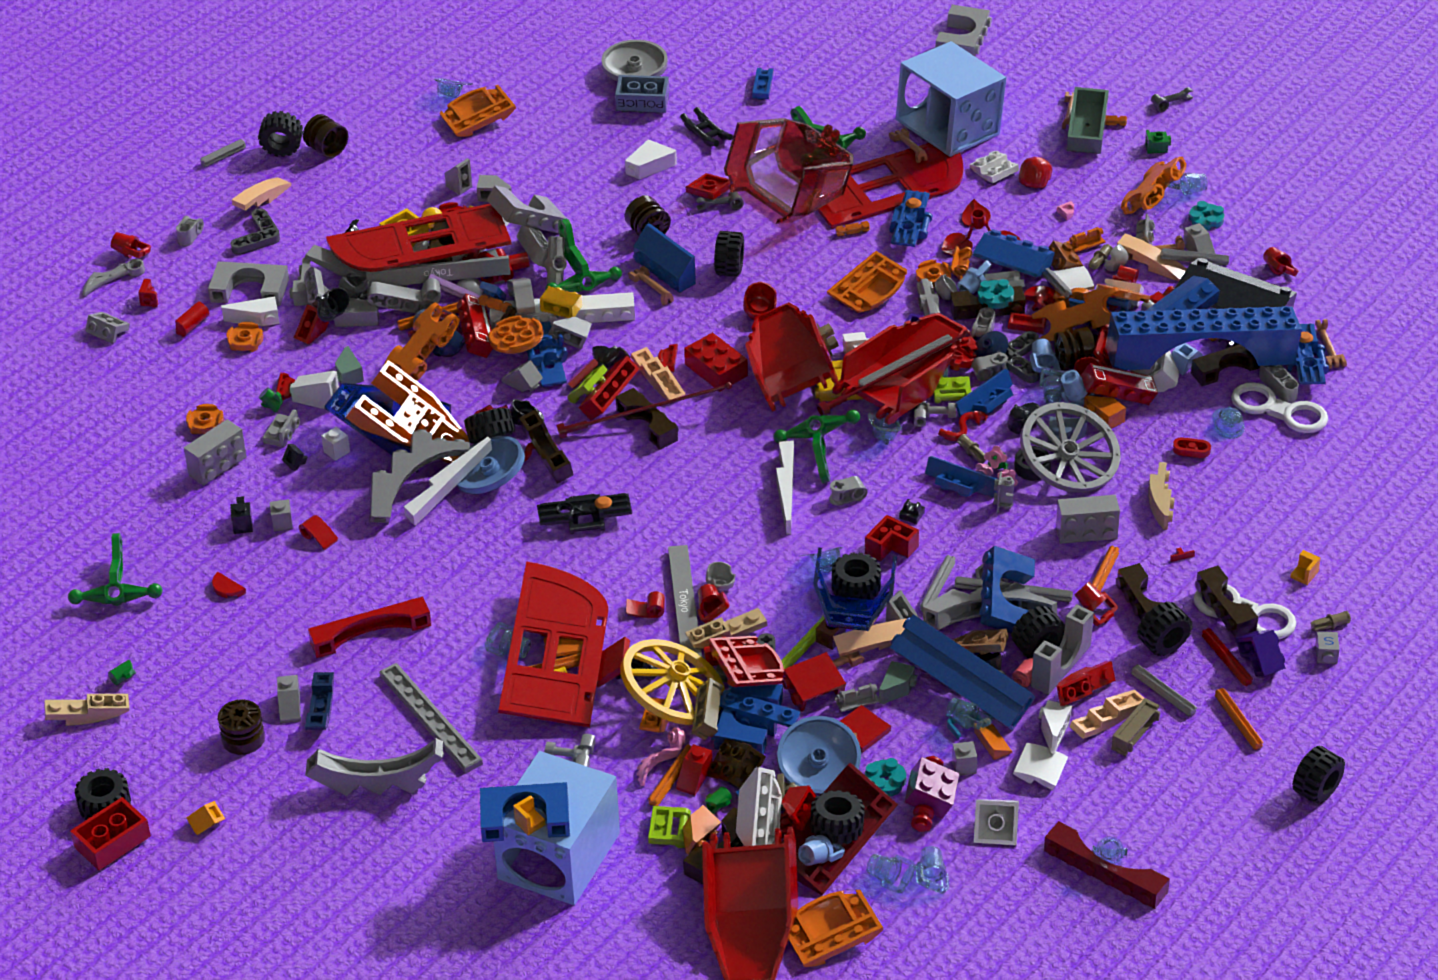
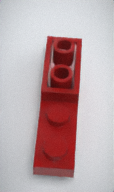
[1056,661,1116,706]

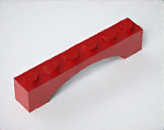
[308,596,432,658]

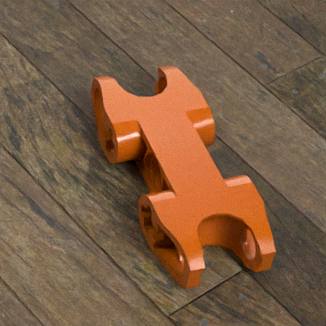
[1121,157,1186,215]
[1032,287,1125,341]
[382,302,460,381]

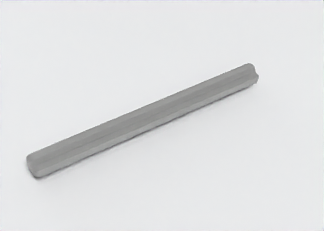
[858,334,952,387]
[955,577,1073,602]

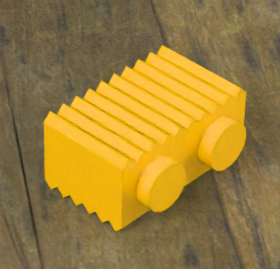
[540,286,582,318]

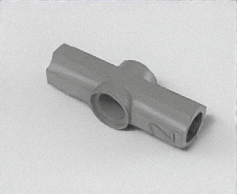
[545,236,567,284]
[917,279,940,316]

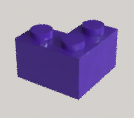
[1235,630,1286,676]

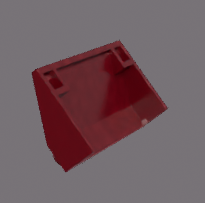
[782,763,898,895]

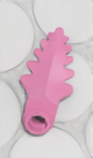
[636,727,685,786]

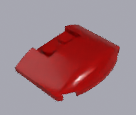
[709,636,784,687]

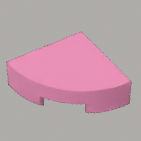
[1057,201,1074,221]

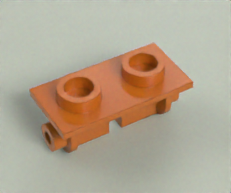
[1066,227,1106,253]
[950,246,973,281]

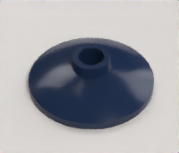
[974,331,1008,360]

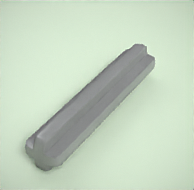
[200,139,246,167]

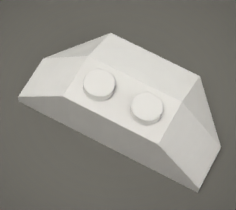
[736,767,782,846]

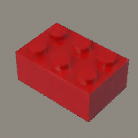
[684,332,748,392]
[70,797,151,870]

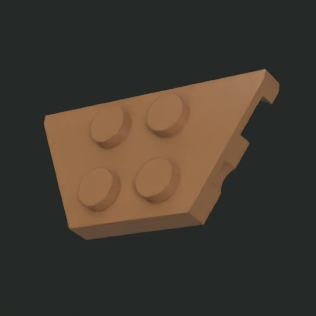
[953,629,1008,655]

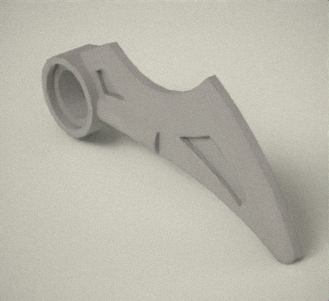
[83,259,145,297]

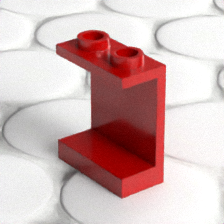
[782,652,846,711]

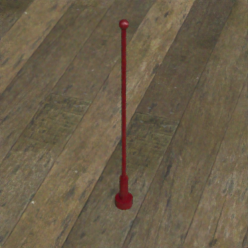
[816,330,971,416]
[557,382,732,439]

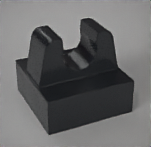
[282,444,308,470]
[899,499,925,524]

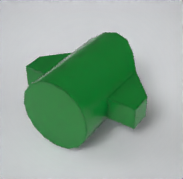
[259,387,284,412]
[108,659,136,685]
[704,786,732,814]

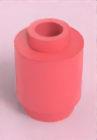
[1012,658,1033,687]

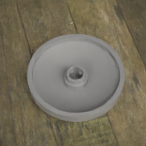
[602,40,668,81]

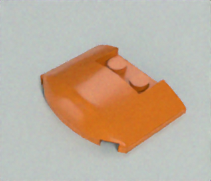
[439,85,516,137]
[827,251,907,313]
[789,890,883,967]

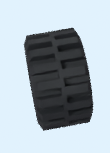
[258,111,303,157]
[714,231,744,277]
[464,408,515,444]
[832,552,881,604]
[1137,601,1193,656]
[1011,606,1065,658]
[1292,745,1345,804]
[75,768,131,820]
[810,790,865,845]

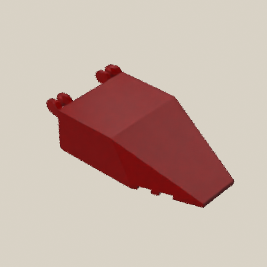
[745,302,838,412]
[832,313,967,425]
[702,827,798,980]

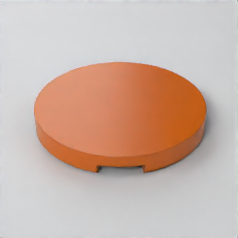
[1096,284,1150,303]
[488,315,543,354]

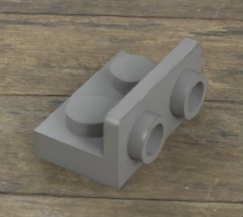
[984,271,1025,288]
[86,312,130,343]
[263,410,300,447]

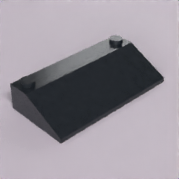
[1174,258,1297,309]

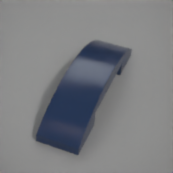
[305,672,334,730]

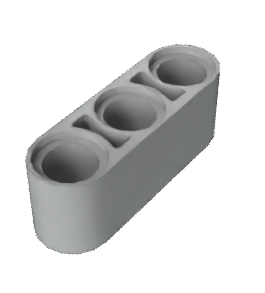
[1259,365,1299,403]

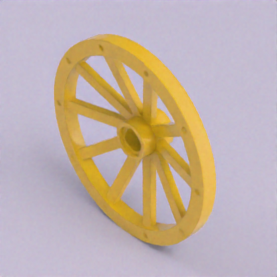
[620,639,725,725]

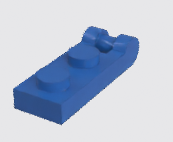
[752,68,774,100]
[479,281,506,301]

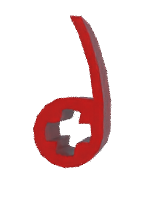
[1112,265,1139,283]
[299,515,338,550]
[626,591,665,618]

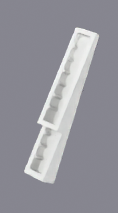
[404,437,492,526]
[776,440,794,535]

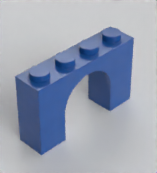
[980,546,1035,634]
[711,684,783,755]
[480,782,570,842]

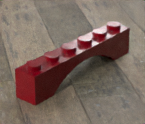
[1044,821,1170,909]

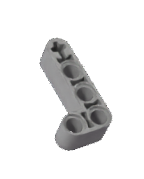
[516,226,566,268]
[367,278,441,314]
[507,278,535,316]

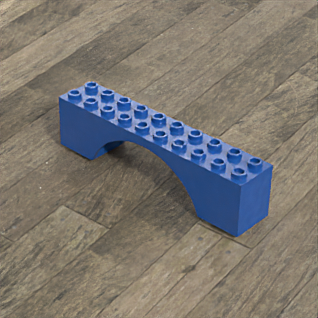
[1105,306,1302,370]

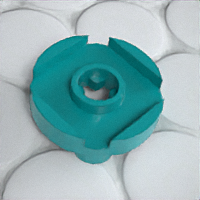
[1189,201,1224,230]
[978,279,1014,309]
[864,758,906,797]

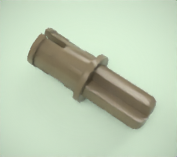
[1088,244,1113,270]
[957,434,986,464]
[1310,611,1351,632]

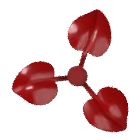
[941,199,1022,256]

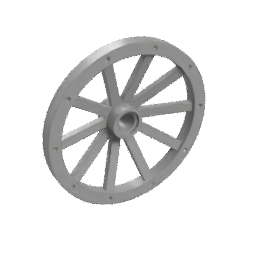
[1020,402,1120,493]

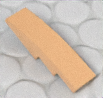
[232,177,291,211]
[1117,233,1187,281]
[631,347,686,400]
[833,619,906,657]
[1070,690,1144,739]

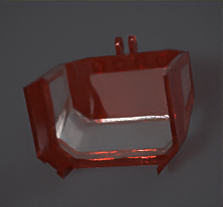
[724,118,853,224]

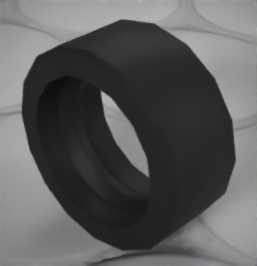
[1014,446,1051,481]

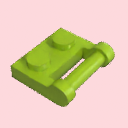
[567,365,608,403]
[933,376,972,403]
[648,806,691,848]

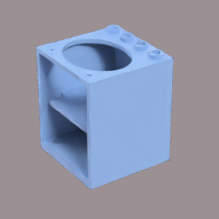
[895,41,1007,157]
[494,751,620,906]

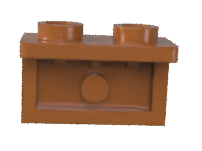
[1049,240,1083,271]

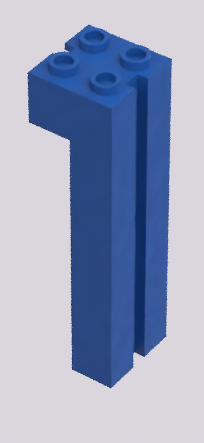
[890,614,1036,731]

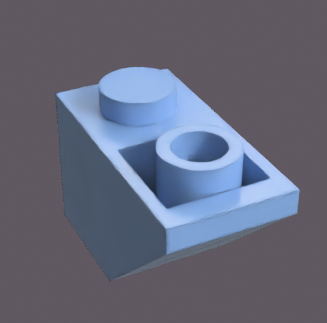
[1172,343,1203,375]

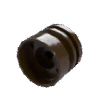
[303,114,349,158]
[624,195,671,236]
[1054,327,1095,370]
[217,699,265,755]

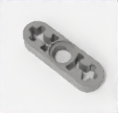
[304,267,325,307]

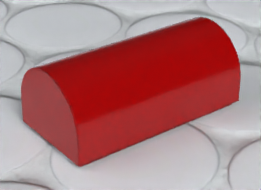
[175,301,210,337]

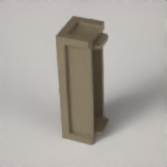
[692,678,723,741]
[1111,698,1160,757]

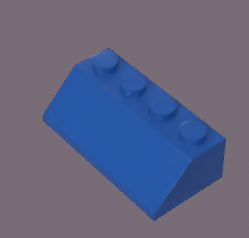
[633,223,696,293]
[972,229,1055,277]
[1146,276,1220,311]

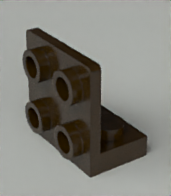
[707,739,766,790]

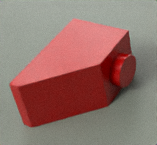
[293,304,329,344]
[676,744,713,796]
[782,785,816,831]

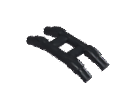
[680,107,733,147]

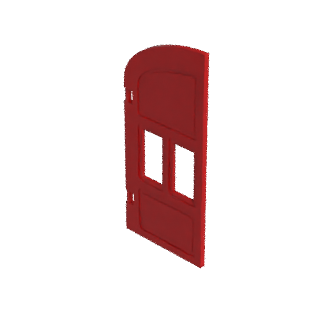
[798,143,964,229]
[326,204,512,272]
[498,561,608,728]

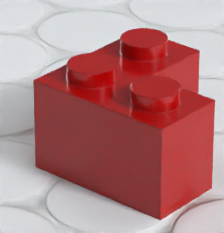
[865,515,919,561]

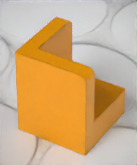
[1290,550,1321,585]
[513,796,546,835]
[186,801,225,835]

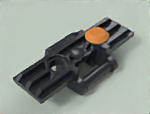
[537,493,632,534]

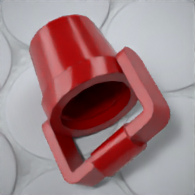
[110,232,151,258]
[1263,247,1299,277]
[1074,582,1118,626]
[697,584,730,624]

